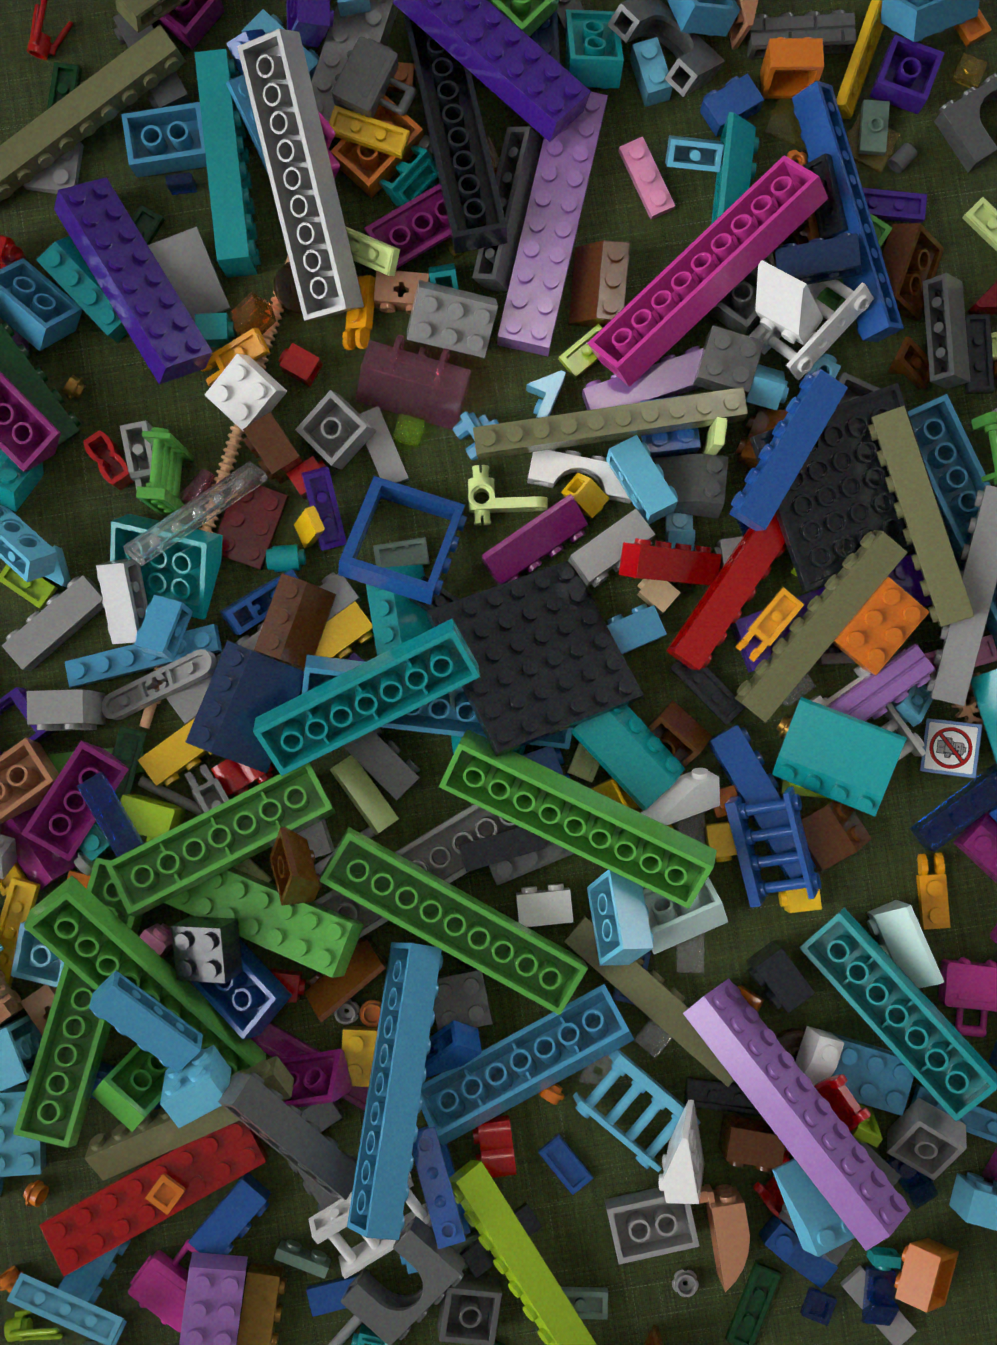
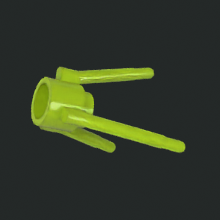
[4,1309,63,1342]

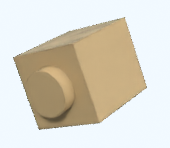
[637,579,681,615]

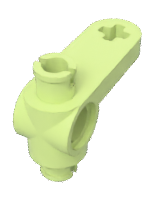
[468,465,548,526]

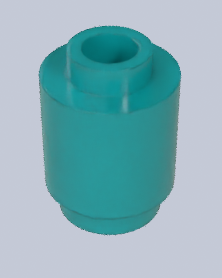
[266,544,306,572]

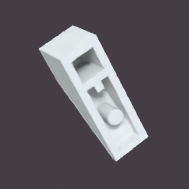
[641,768,720,826]
[795,1026,844,1086]

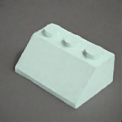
[643,877,728,954]
[867,900,944,988]

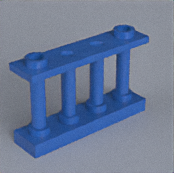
[725,786,821,908]
[412,1126,471,1249]

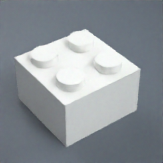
[205,354,287,431]

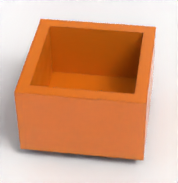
[760,37,824,99]
[895,1238,959,1313]

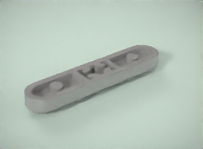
[102,649,217,720]

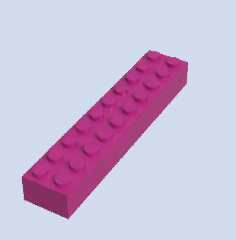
[587,155,828,387]

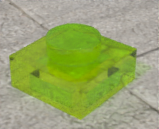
[393,413,426,447]

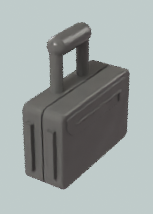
[332,37,417,118]

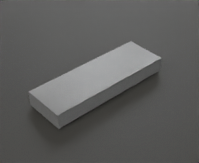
[360,406,409,484]
[840,1265,916,1345]

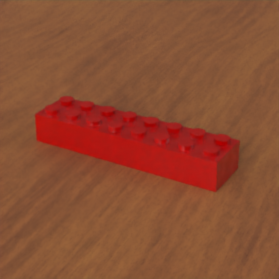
[39,1120,269,1276]

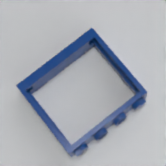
[338,476,467,605]

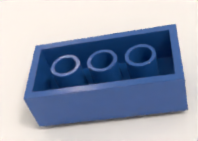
[173,939,292,1039]

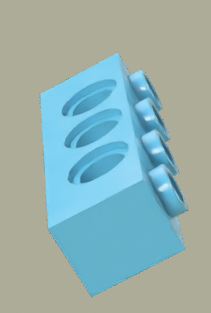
[0,505,57,582]

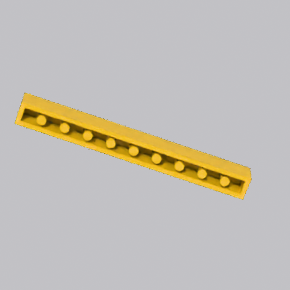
[138,601,374,787]

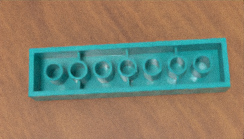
[194,49,261,278]
[253,618,480,776]
[799,908,997,1122]

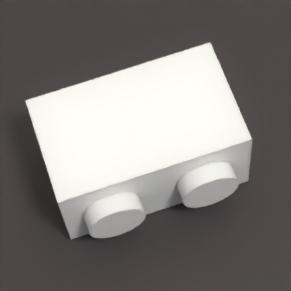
[516,883,573,927]

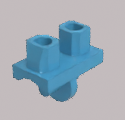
[453,411,499,461]

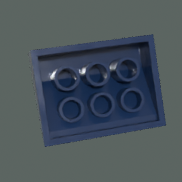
[185,641,304,774]

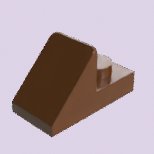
[888,337,930,389]

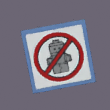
[920,718,982,778]

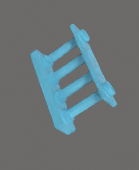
[573,1049,701,1172]
[6,1273,127,1345]

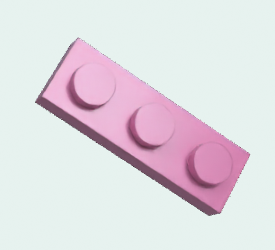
[618,136,675,220]

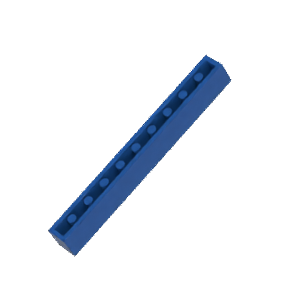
[792,81,904,342]

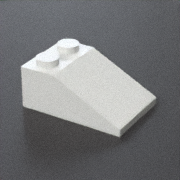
[755,260,823,345]
[659,1100,705,1204]

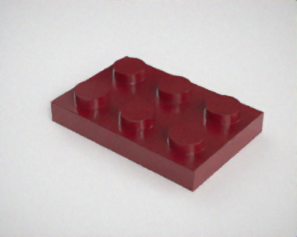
[217,478,289,571]

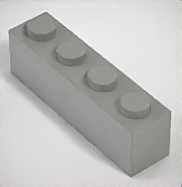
[1,575,104,671]

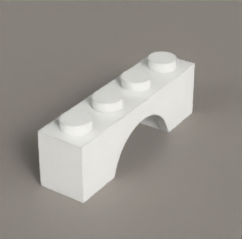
[527,449,631,504]

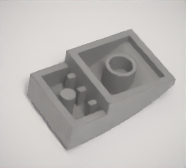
[148,226,231,322]

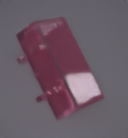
[355,334,472,430]

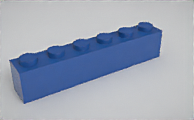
[729,369,848,531]
[708,725,816,879]

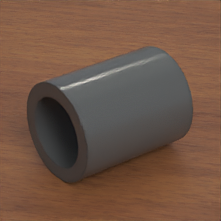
[887,143,917,174]

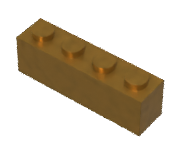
[237,1263,287,1345]

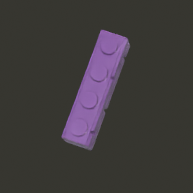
[826,644,935,721]

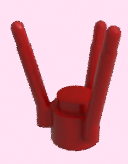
[27,0,73,60]

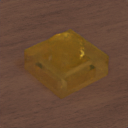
[951,53,988,88]

